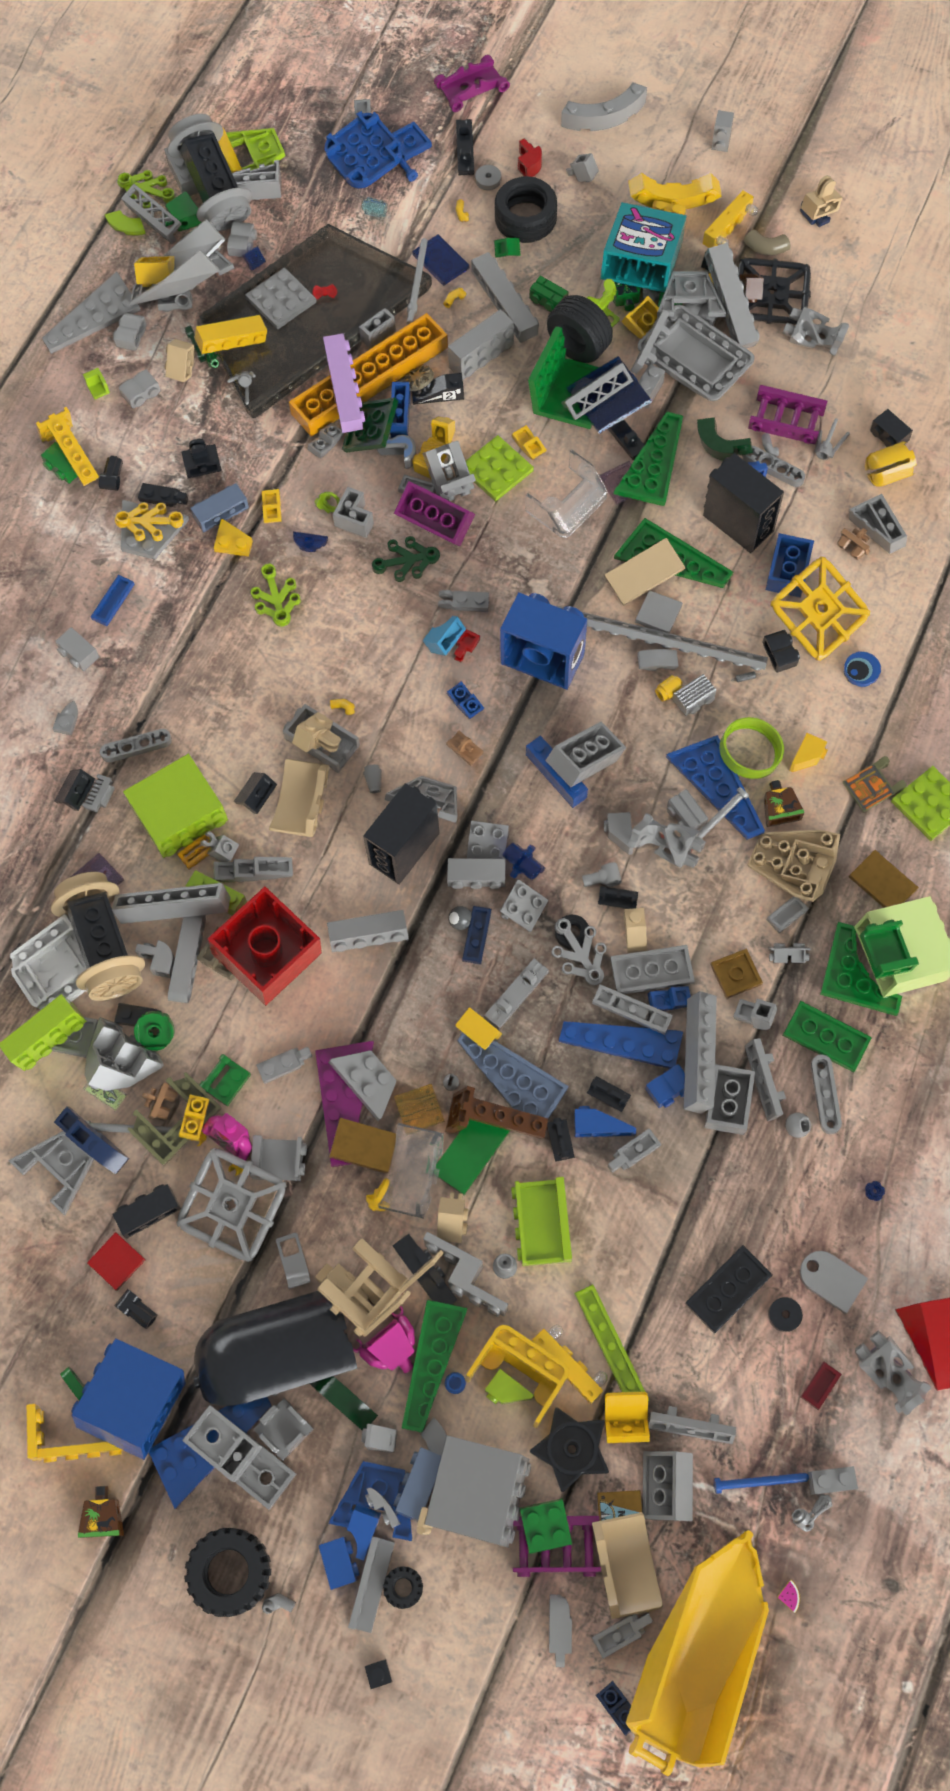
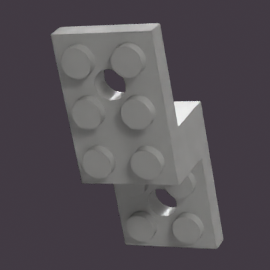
[423,1232,508,1317]
[182,1405,297,1510]

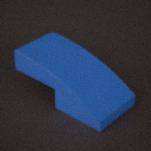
[647,986,691,1011]

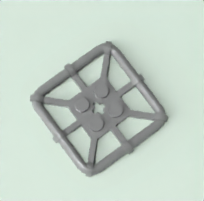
[176,1148,287,1262]

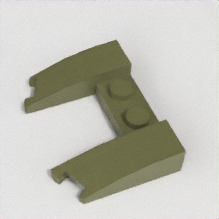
[127,1072,222,1166]

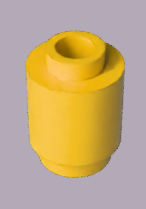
[655,675,683,701]

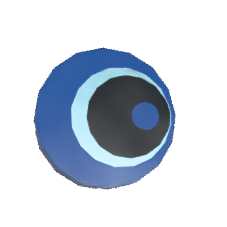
[844,652,881,687]

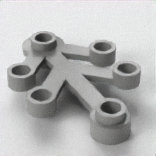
[551,918,607,985]

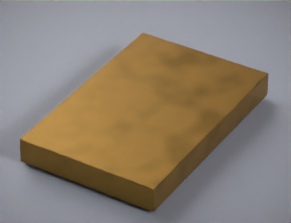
[849,850,919,908]
[329,1118,398,1174]

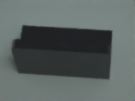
[54,769,95,811]
[234,772,277,814]

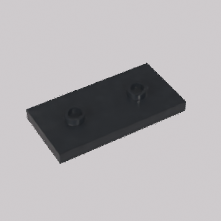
[685,1245,773,1334]

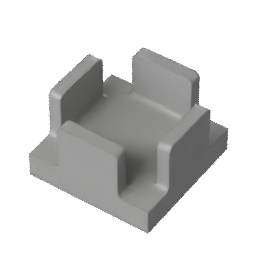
[253,1398,314,1461]

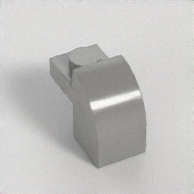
[135,940,175,978]
[733,999,777,1030]

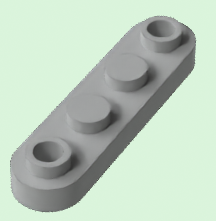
[811,1055,842,1134]

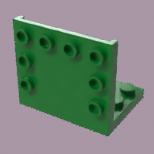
[528,326,613,429]

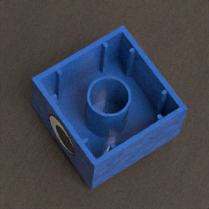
[500,592,587,690]

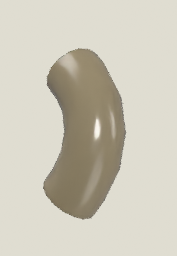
[744,230,791,255]

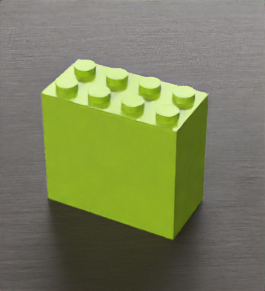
[123,753,228,858]

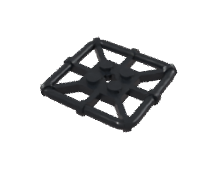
[738,257,811,325]

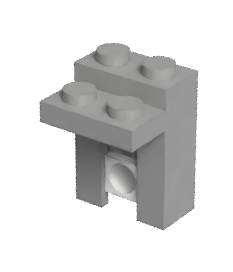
[422,440,476,501]

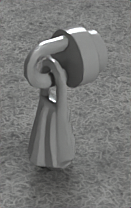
[792,1494,833,1532]

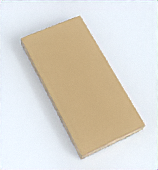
[605,538,685,606]

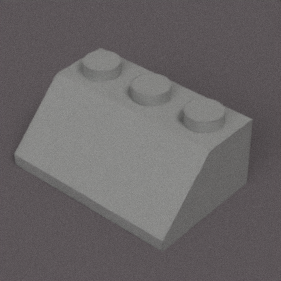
[642,1451,693,1521]

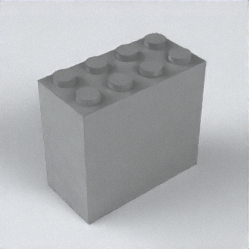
[425,1435,531,1548]

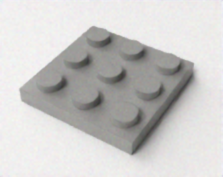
[245,267,316,330]

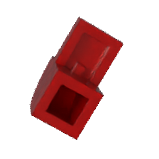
[518,138,542,177]

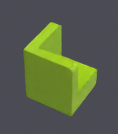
[83,368,110,399]

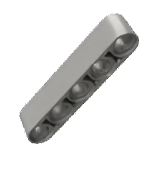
[168,915,206,1003]

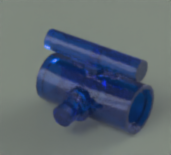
[502,843,546,880]

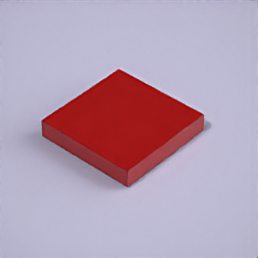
[87,1232,146,1291]

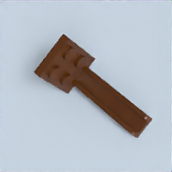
[445,1086,548,1139]

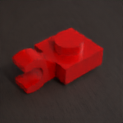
[454,629,480,662]

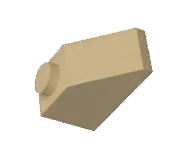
[623,908,647,953]

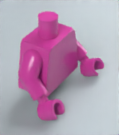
[353,1306,415,1373]

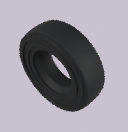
[555,914,590,949]

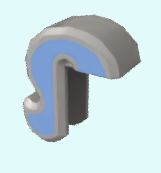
[377,434,416,469]

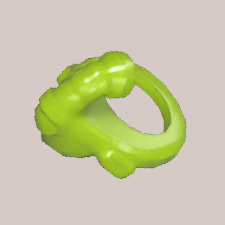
[315,492,340,514]

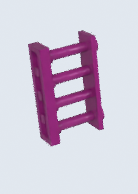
[748,385,828,445]
[513,1516,601,1577]

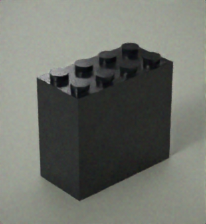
[703,453,784,553]
[363,783,440,885]

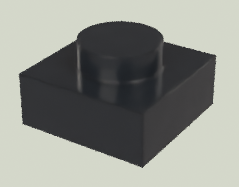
[365,1659,393,1689]

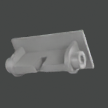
[768,943,810,963]

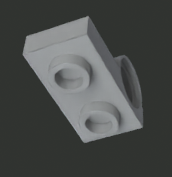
[158,290,193,312]

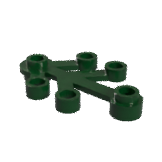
[372,536,440,582]

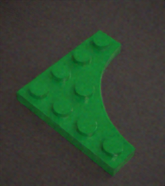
[820,922,902,1016]

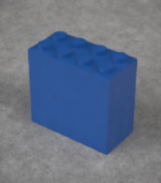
[71,1338,186,1460]

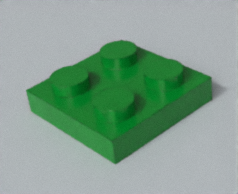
[520,1498,572,1554]

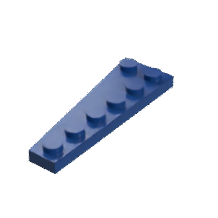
[559,1021,683,1069]

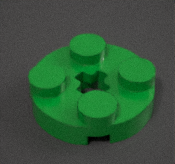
[134,1011,175,1051]

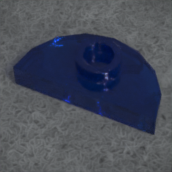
[293,531,328,552]

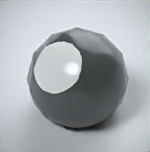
[448,906,471,930]

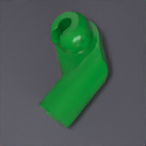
[205,352,219,368]

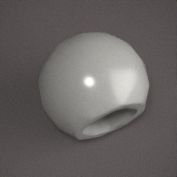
[785,1112,811,1138]

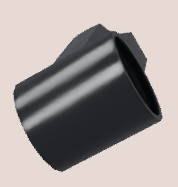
[99,455,123,491]
[114,1289,158,1329]

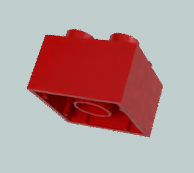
[207,886,322,1006]

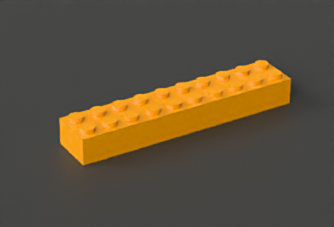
[289,313,448,437]

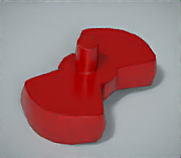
[312,284,338,300]

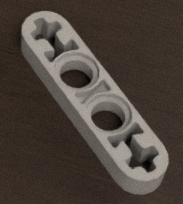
[742,445,805,487]
[100,729,172,762]

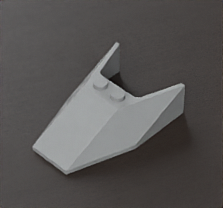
[129,219,225,305]

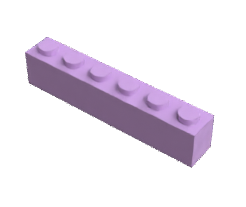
[323,333,365,433]

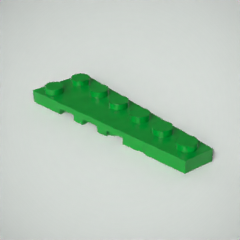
[402,1300,467,1432]

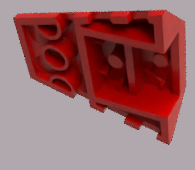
[895,1297,950,1391]

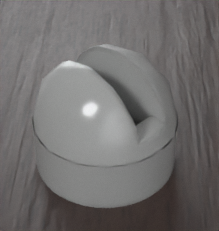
[443,1074,459,1091]

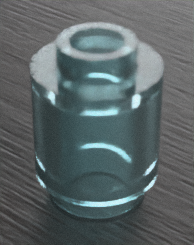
[362,197,387,218]

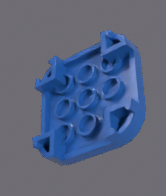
[324,111,402,189]

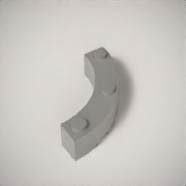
[561,82,647,131]

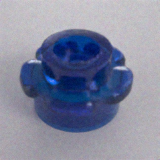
[865,1181,885,1201]

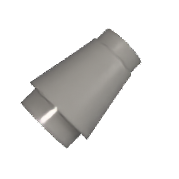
[363,764,382,793]

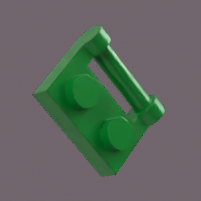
[199,1054,251,1107]

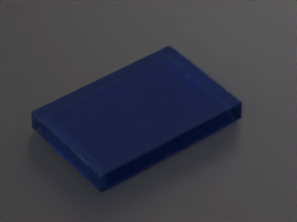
[412,234,469,286]

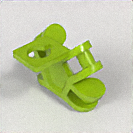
[587,279,620,328]

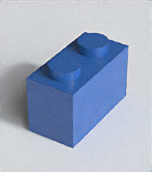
[319,1537,360,1590]

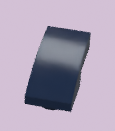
[596,1681,631,1736]

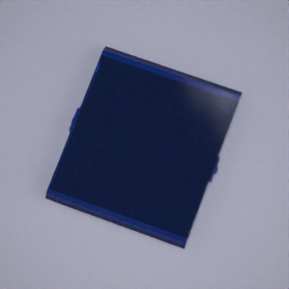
[566,356,652,434]

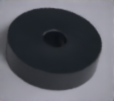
[768,1297,803,1332]

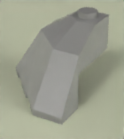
[84,1017,164,1091]

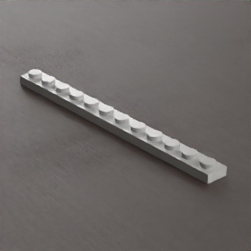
[556,606,768,670]

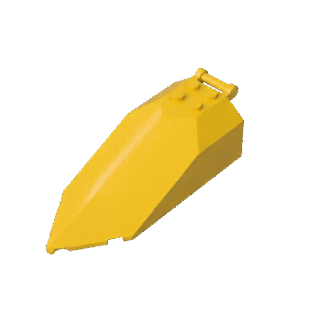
[626,1530,769,1776]

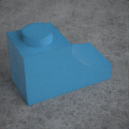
[422,616,466,656]

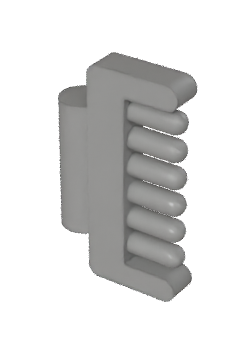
[82,774,115,812]

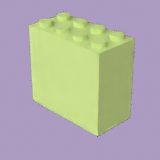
[854,896,950,998]

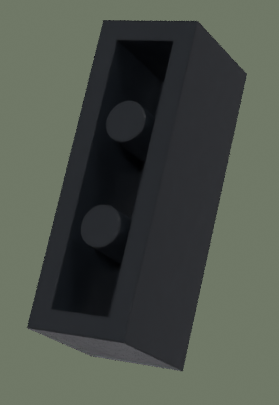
[112,1184,181,1239]

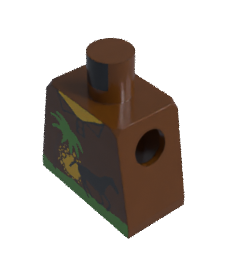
[764,780,804,827]
[78,1486,124,1538]

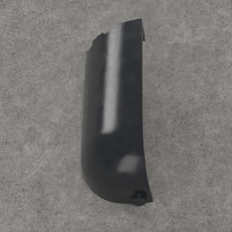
[193,1291,358,1406]

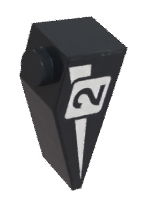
[412,373,464,405]

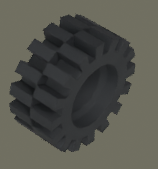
[383,1566,423,1609]

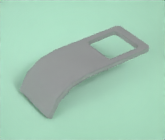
[276,1233,311,1289]

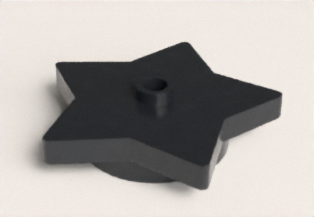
[530,1407,609,1492]

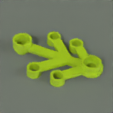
[117,170,175,209]
[250,564,301,627]

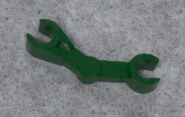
[185,325,207,363]

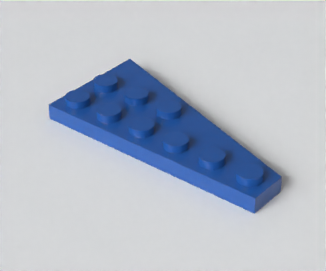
[666,735,765,840]

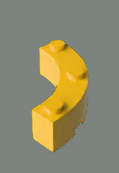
[628,172,722,209]

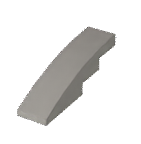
[213,857,293,882]

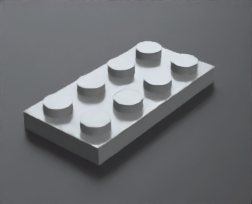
[610,945,695,994]

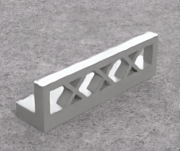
[121,184,181,244]
[561,363,633,420]
[348,1536,395,1633]

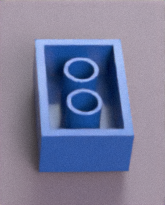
[765,533,814,598]

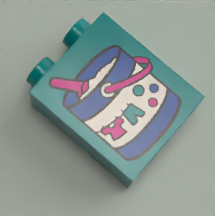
[600,202,687,292]

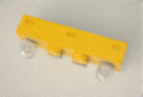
[702,190,758,248]
[532,1325,608,1404]

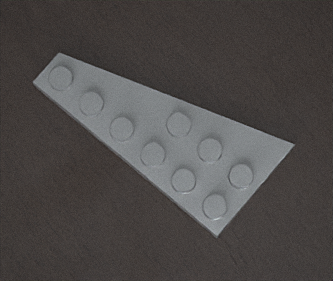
[42,272,141,354]

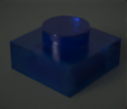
[242,246,266,270]

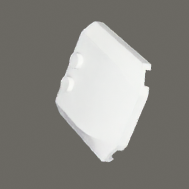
[10,914,86,1010]

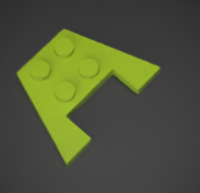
[226,128,285,171]

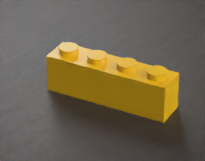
[195,315,267,354]

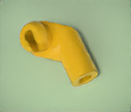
[455,199,469,222]
[443,287,467,308]
[330,699,355,715]

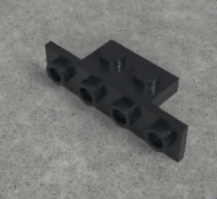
[393,1234,458,1305]

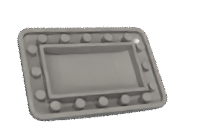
[638,305,754,401]

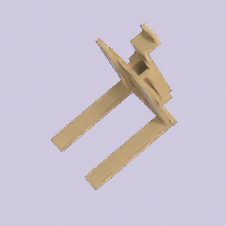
[315,1239,444,1337]

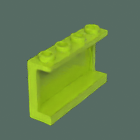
[511,1177,572,1266]

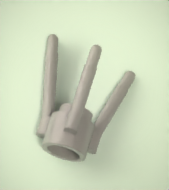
[227,371,256,405]
[814,418,850,460]

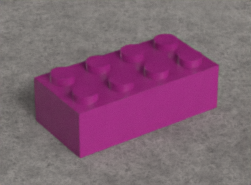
[393,481,475,546]

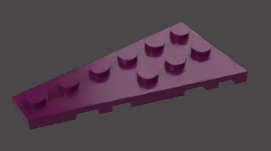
[315,1041,374,1167]

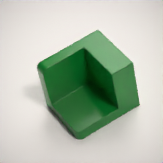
[494,238,521,258]

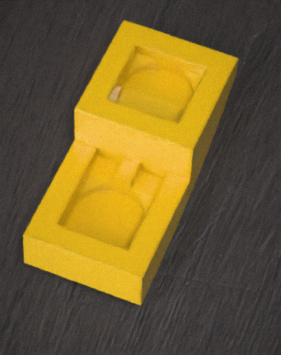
[512,425,547,460]
[262,489,282,523]

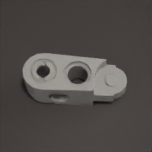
[549,1594,572,1667]

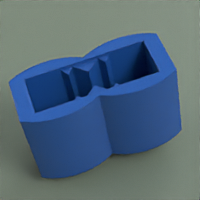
[645,1064,685,1108]

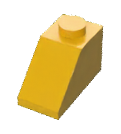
[431,416,455,444]
[789,733,828,772]

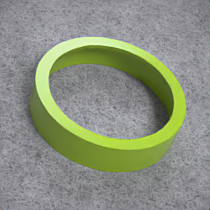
[719,717,784,779]

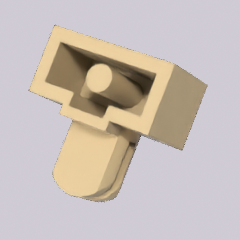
[801,175,843,220]
[164,339,195,382]
[292,712,341,753]
[437,1192,468,1243]

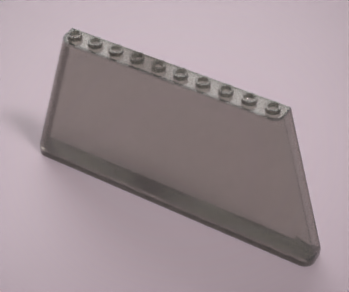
[199,224,432,418]

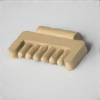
[417,1507,433,1535]

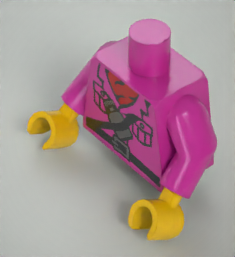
[191,1113,252,1176]

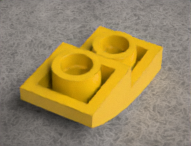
[179,1094,209,1141]

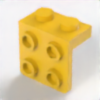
[605,1392,650,1443]

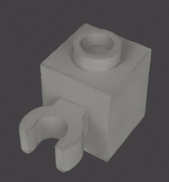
[566,153,599,182]
[200,832,239,862]

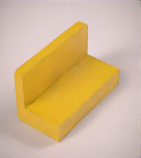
[455,1007,502,1050]

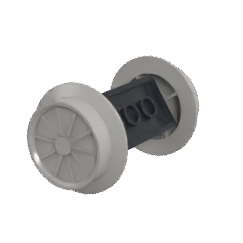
[167,114,252,231]

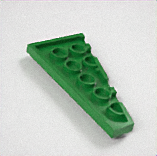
[613,412,683,506]

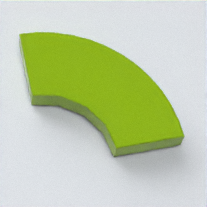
[105,210,146,236]

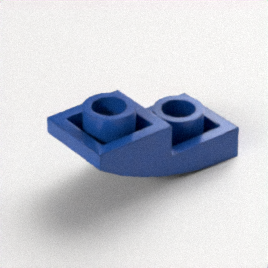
[446,681,484,719]

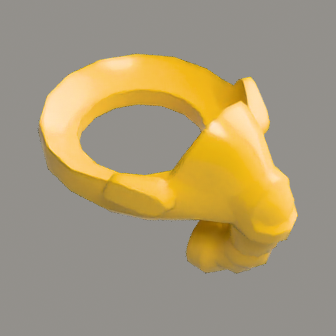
[366,1178,390,1212]

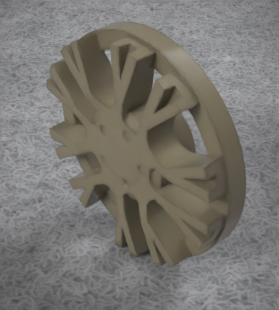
[403,365,434,391]

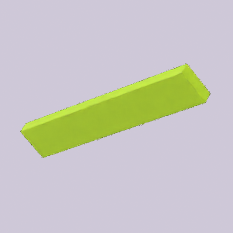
[574,1284,650,1402]

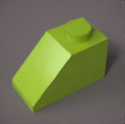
[485,1369,534,1404]

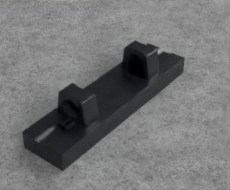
[456,119,474,176]
[597,400,645,460]

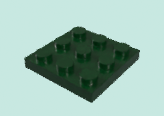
[342,397,398,453]

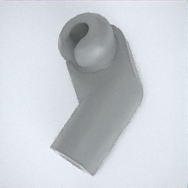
[761,433,779,457]
[262,1593,296,1614]

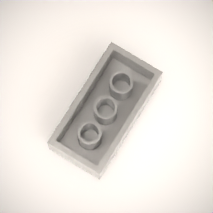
[448,309,514,380]
[546,722,626,787]

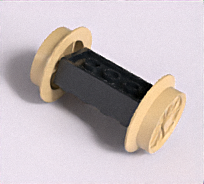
[51,872,145,1001]

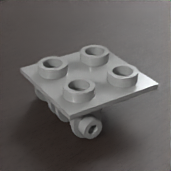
[467,821,509,859]
[500,879,548,932]

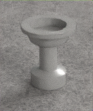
[493,1254,517,1279]

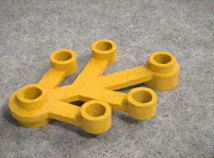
[115,503,184,541]

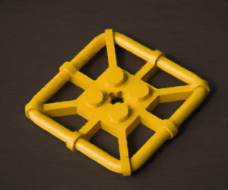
[771,557,870,661]

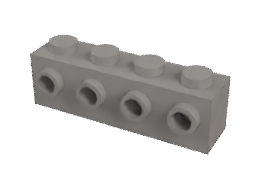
[327,910,408,952]

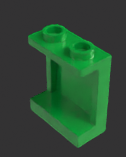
[860,919,919,979]

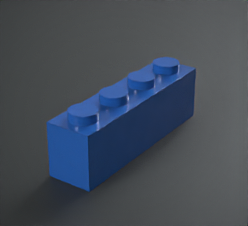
[526,735,588,808]

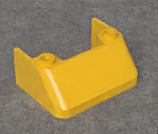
[465,1325,569,1429]

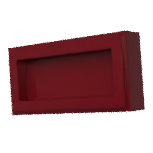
[800,1362,842,1410]

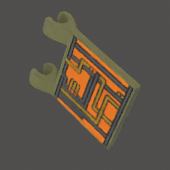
[843,756,907,813]

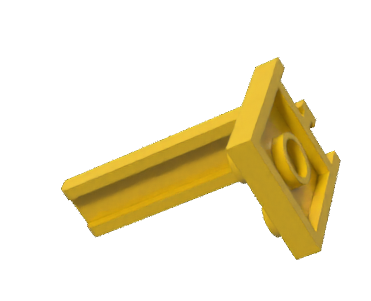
[36,407,99,486]
[26,1404,124,1463]

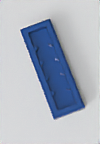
[91,575,135,627]

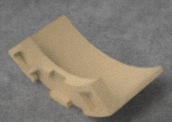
[269,759,329,837]
[592,1512,663,1619]

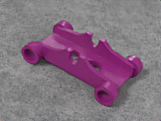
[434,55,510,112]

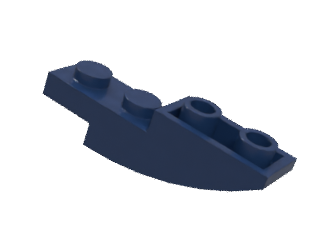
[54,1106,130,1174]

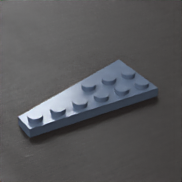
[457,1033,569,1119]

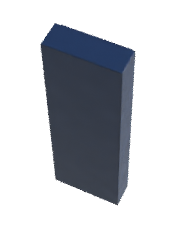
[462,906,492,965]

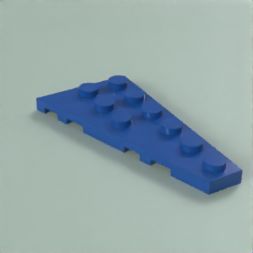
[149,1396,272,1509]

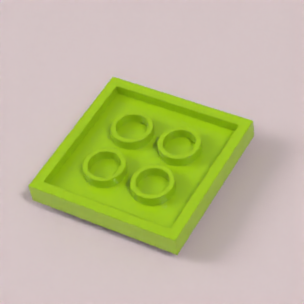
[466,435,534,502]
[891,766,950,841]

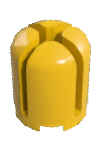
[865,441,917,487]

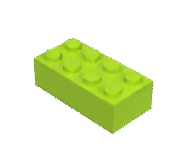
[0,994,87,1071]

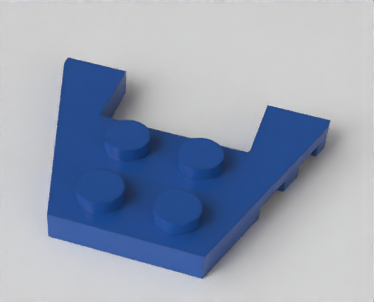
[329,1461,413,1541]

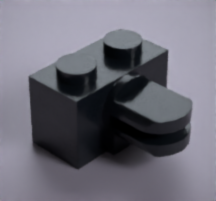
[181,439,222,479]

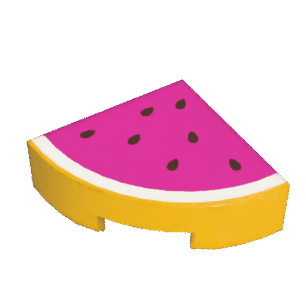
[777,1580,800,1613]

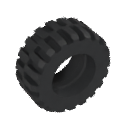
[184,1528,272,1617]

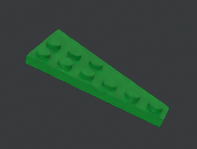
[614,518,734,588]

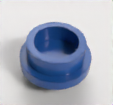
[445,1372,466,1394]

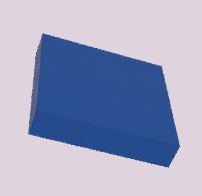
[392,122,432,161]

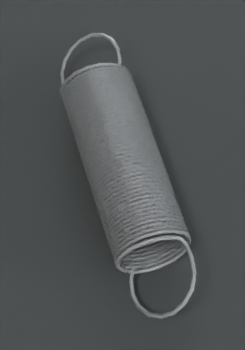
[732,671,761,682]

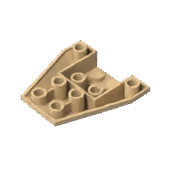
[747,830,840,902]

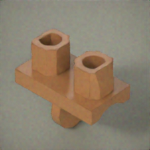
[837,528,870,560]
[446,731,483,766]
[141,1082,178,1120]

